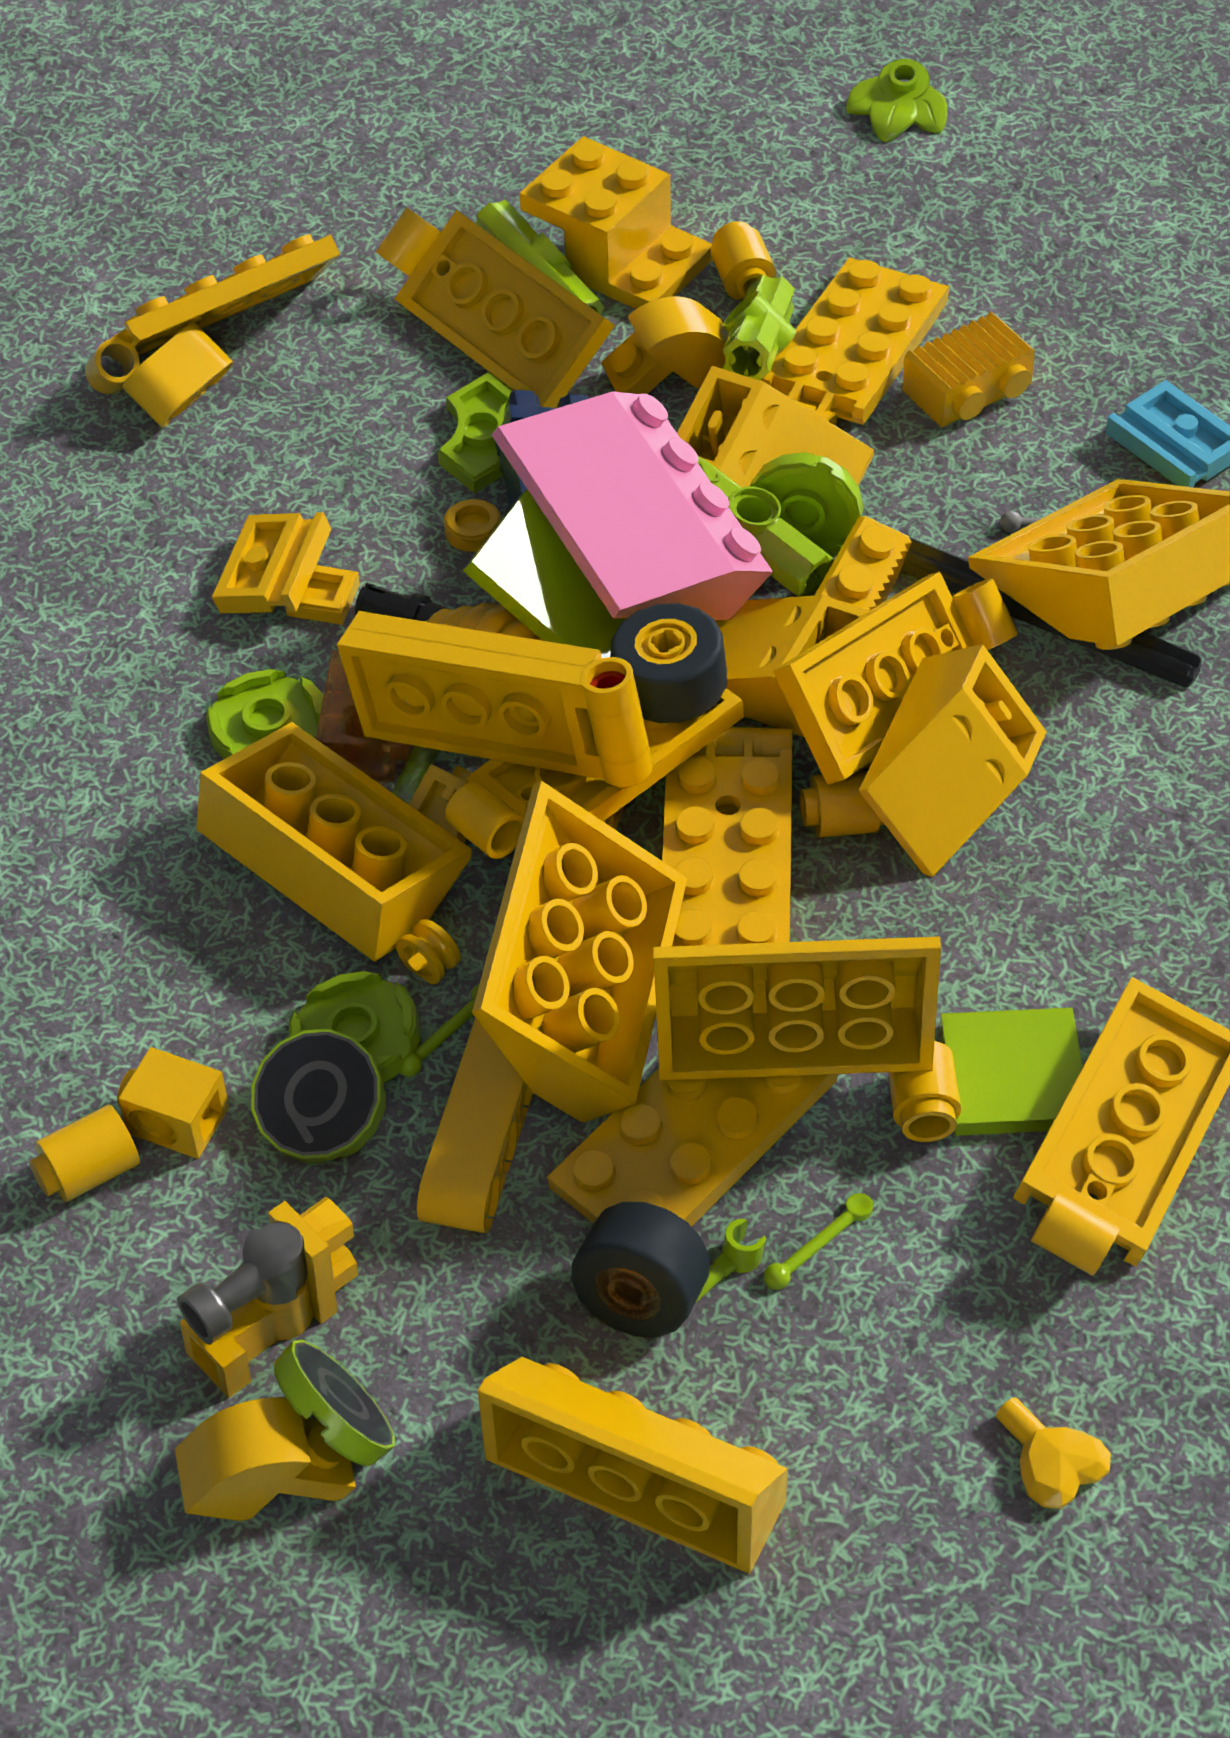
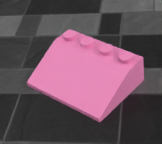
[492,391,773,620]

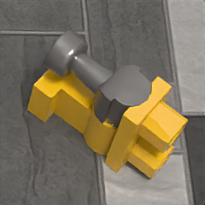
[177,1197,358,1398]

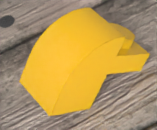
[601,297,729,394]
[175,1397,356,1521]

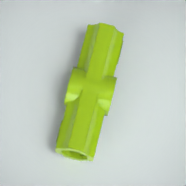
[475,199,605,315]
[722,275,796,380]
[697,456,834,596]

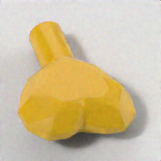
[996,1397,1111,1509]

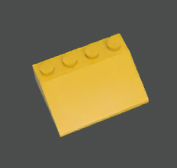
[968,479,1230,650]
[472,781,688,1123]
[653,936,941,1080]

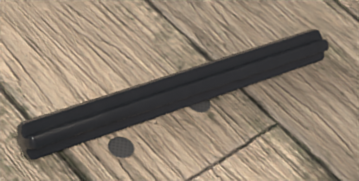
[901,537,1202,688]

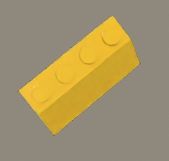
[196,722,472,962]
[478,1357,788,1574]

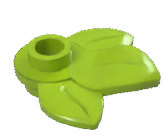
[846,59,948,142]

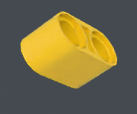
[122,322,234,428]

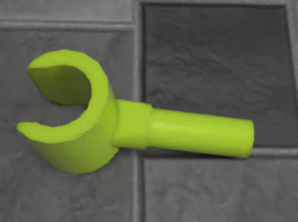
[695,1219,766,1304]

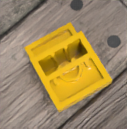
[519,136,712,309]

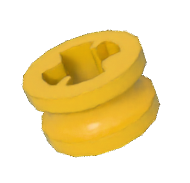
[396,919,461,985]

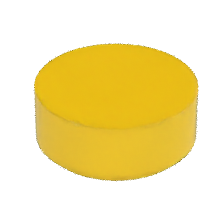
[444,499,501,552]

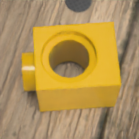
[117,1047,229,1159]

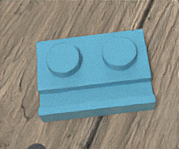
[1105,380,1230,487]

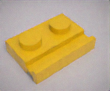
[212,512,331,614]

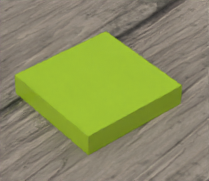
[939,1007,1083,1136]

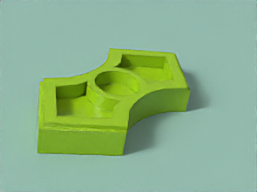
[438,372,512,493]

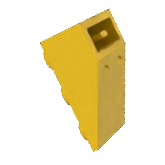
[677,366,874,487]
[715,595,870,737]
[859,644,1047,877]

